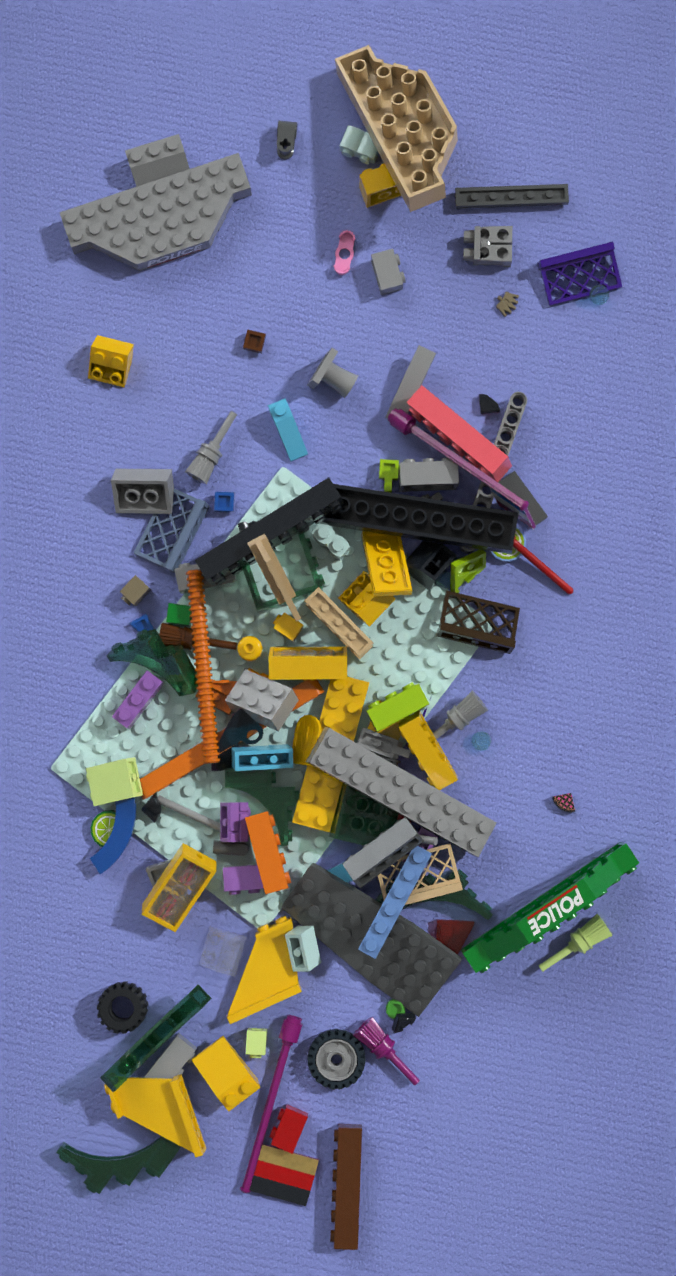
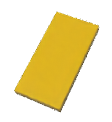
[361,531,412,597]

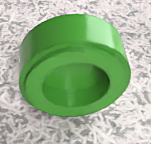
[386,999,405,1019]

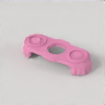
[334,230,356,275]

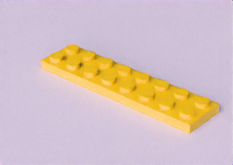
[292,677,369,833]

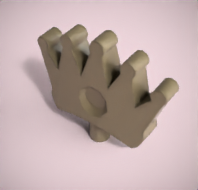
[496,292,519,317]

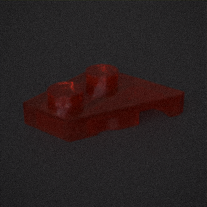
[436,919,475,955]

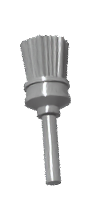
[185,411,237,485]
[433,690,488,740]

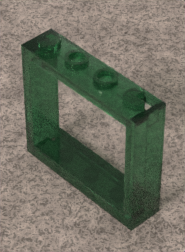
[243,533,325,613]

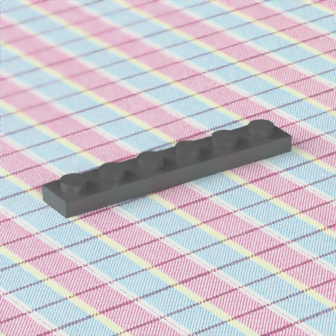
[455,184,569,209]

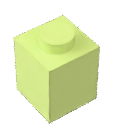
[246,1028,267,1058]

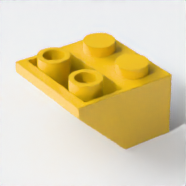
[88,335,134,387]
[338,571,396,627]

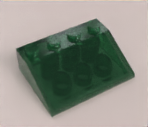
[329,783,398,845]

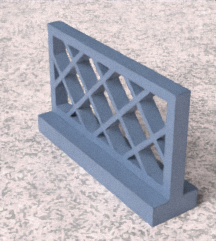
[134,488,210,573]

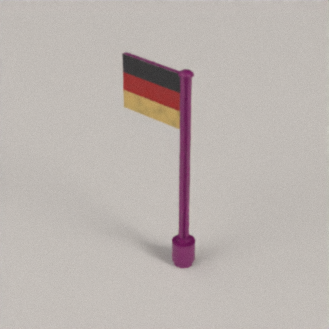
[240,1015,319,1206]

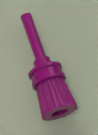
[354,1017,420,1086]

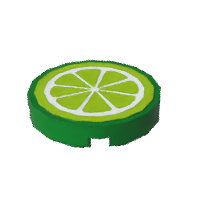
[90,810,116,847]

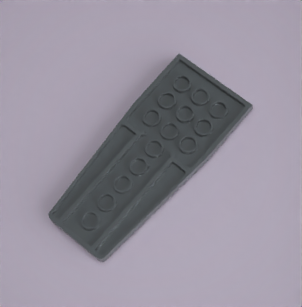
[282,863,462,1017]

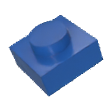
[214,492,235,512]

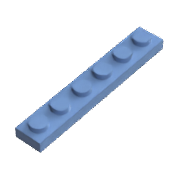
[358,846,432,959]

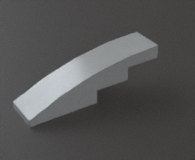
[385,345,436,419]

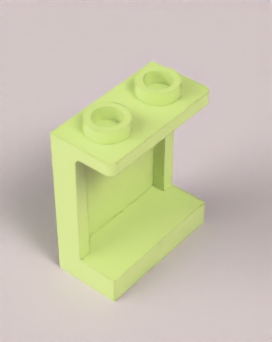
[86,757,143,806]

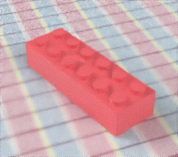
[407,385,512,482]

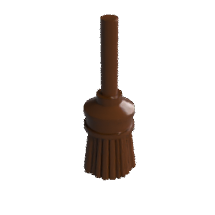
[158,623,237,652]

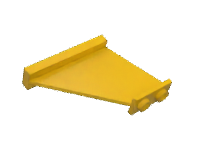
[227,916,302,1024]
[104,1074,207,1158]

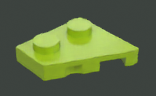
[450,549,486,593]

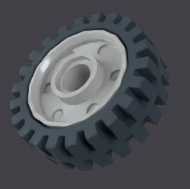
[308,1029,365,1090]

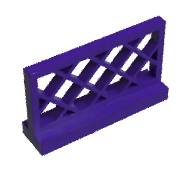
[537,242,622,306]

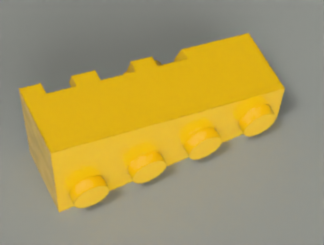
[398,710,458,790]

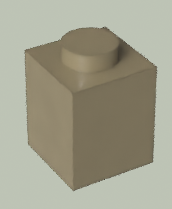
[120,575,151,606]

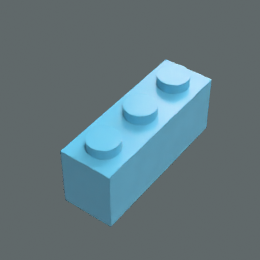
[231,744,293,771]

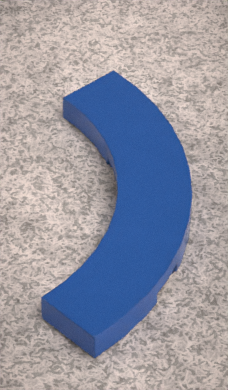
[90,797,136,874]

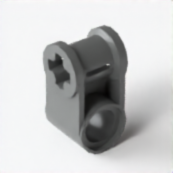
[277,120,297,160]

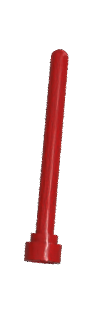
[513,536,573,594]

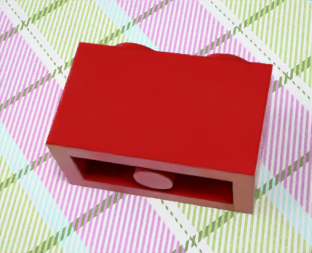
[269,1104,308,1154]

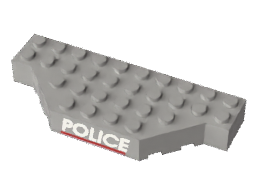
[59,153,252,271]

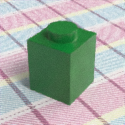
[166,603,192,627]

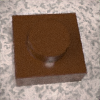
[243,329,266,354]

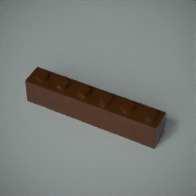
[330,1124,362,1250]

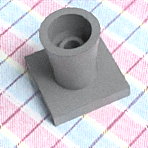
[307,348,359,398]

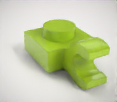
[379,459,399,493]

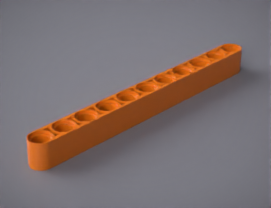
[140,679,324,800]

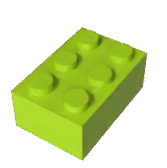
[366,682,429,732]

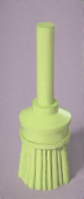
[538,914,612,972]

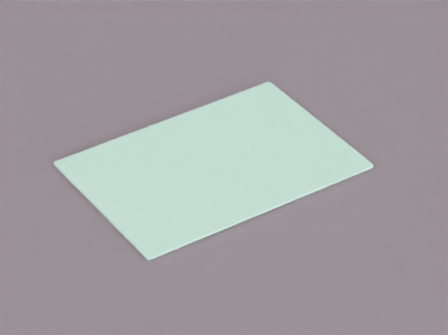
[51,467,492,928]

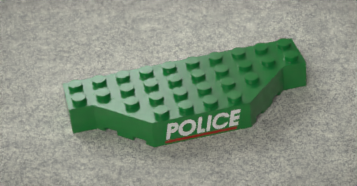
[460,842,639,973]

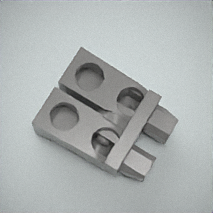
[463,226,513,267]

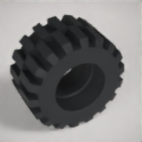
[97,981,148,1034]

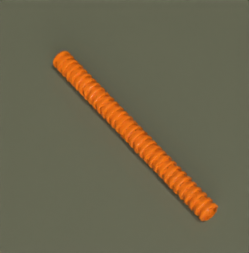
[186,570,220,764]

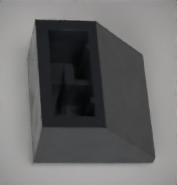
[406,541,457,591]

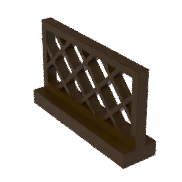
[436,590,520,654]

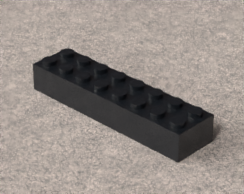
[195,477,344,586]

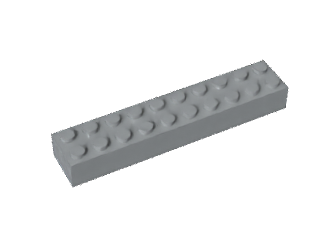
[306,727,497,857]

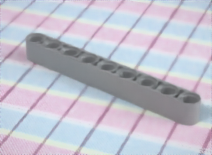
[459,392,527,554]

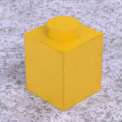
[273,612,304,642]

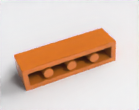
[245,811,291,894]

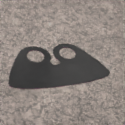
[211,709,264,771]

